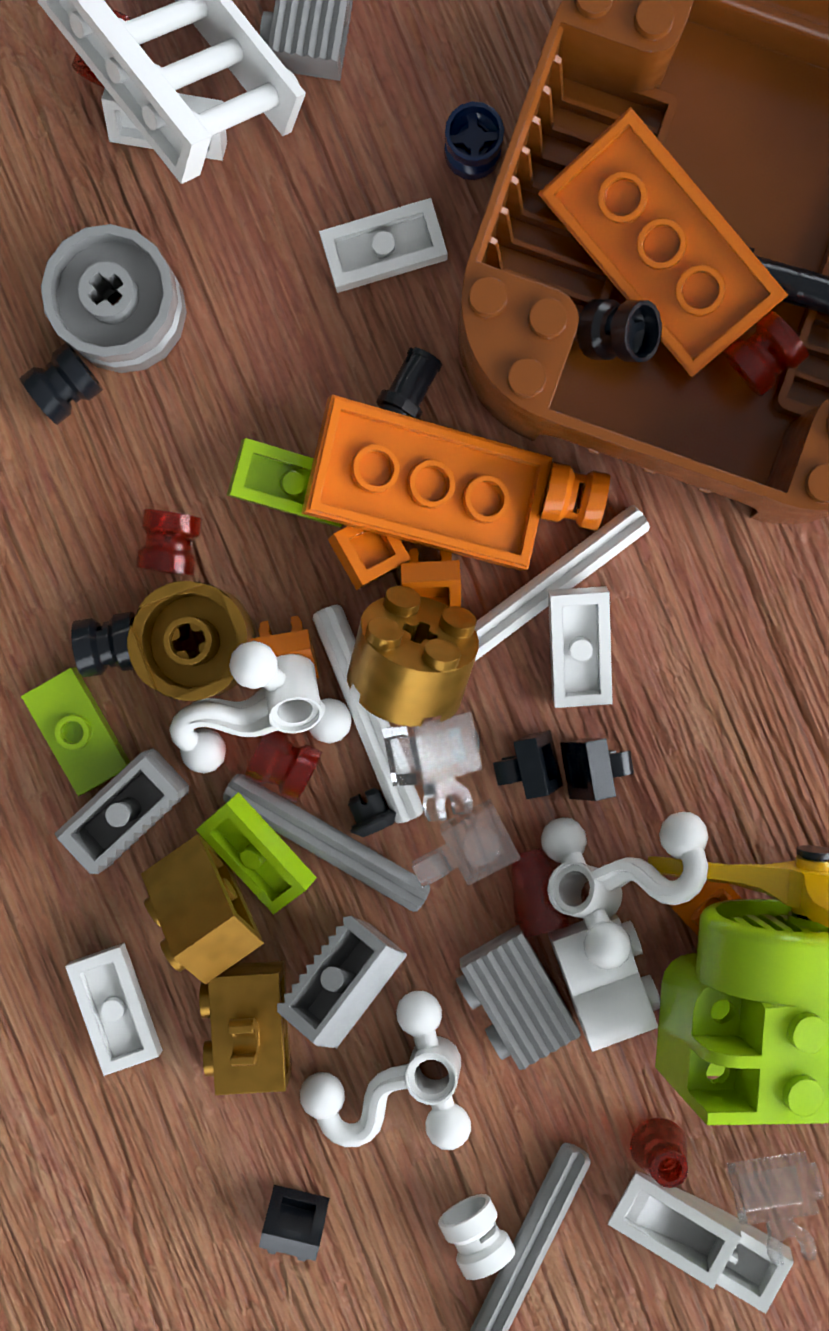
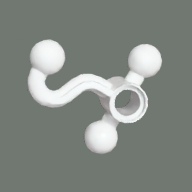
[169,641,352,774]
[541,812,709,970]
[300,991,471,1150]

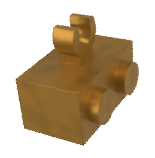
[141,834,264,984]
[199,961,291,1095]

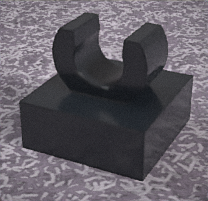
[493,730,563,799]
[560,738,634,801]
[259,1185,330,1262]

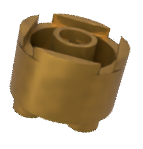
[127,581,256,701]
[347,586,479,727]

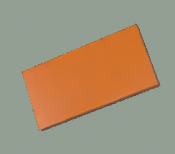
[538,107,788,377]
[301,395,553,571]

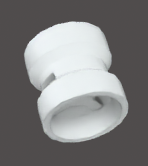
[438,1194,515,1280]

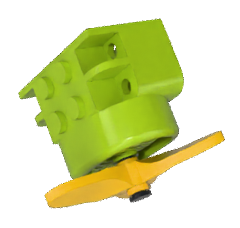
[648,845,829,1125]

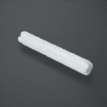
[475,505,650,661]
[313,605,423,823]

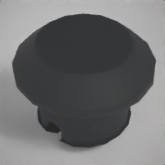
[348,788,396,837]

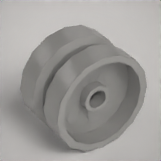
[41,224,187,373]

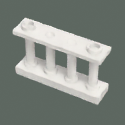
[37,0,306,184]

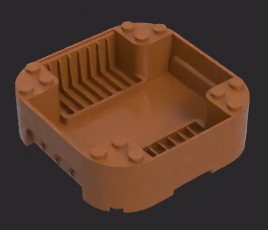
[458,0,829,524]

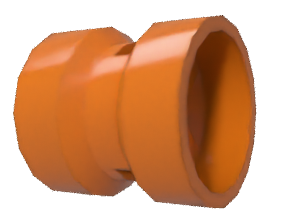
[540,462,611,531]

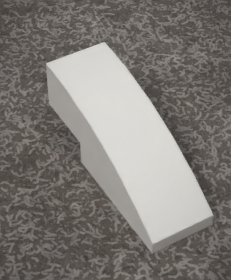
[608,1170,794,1314]

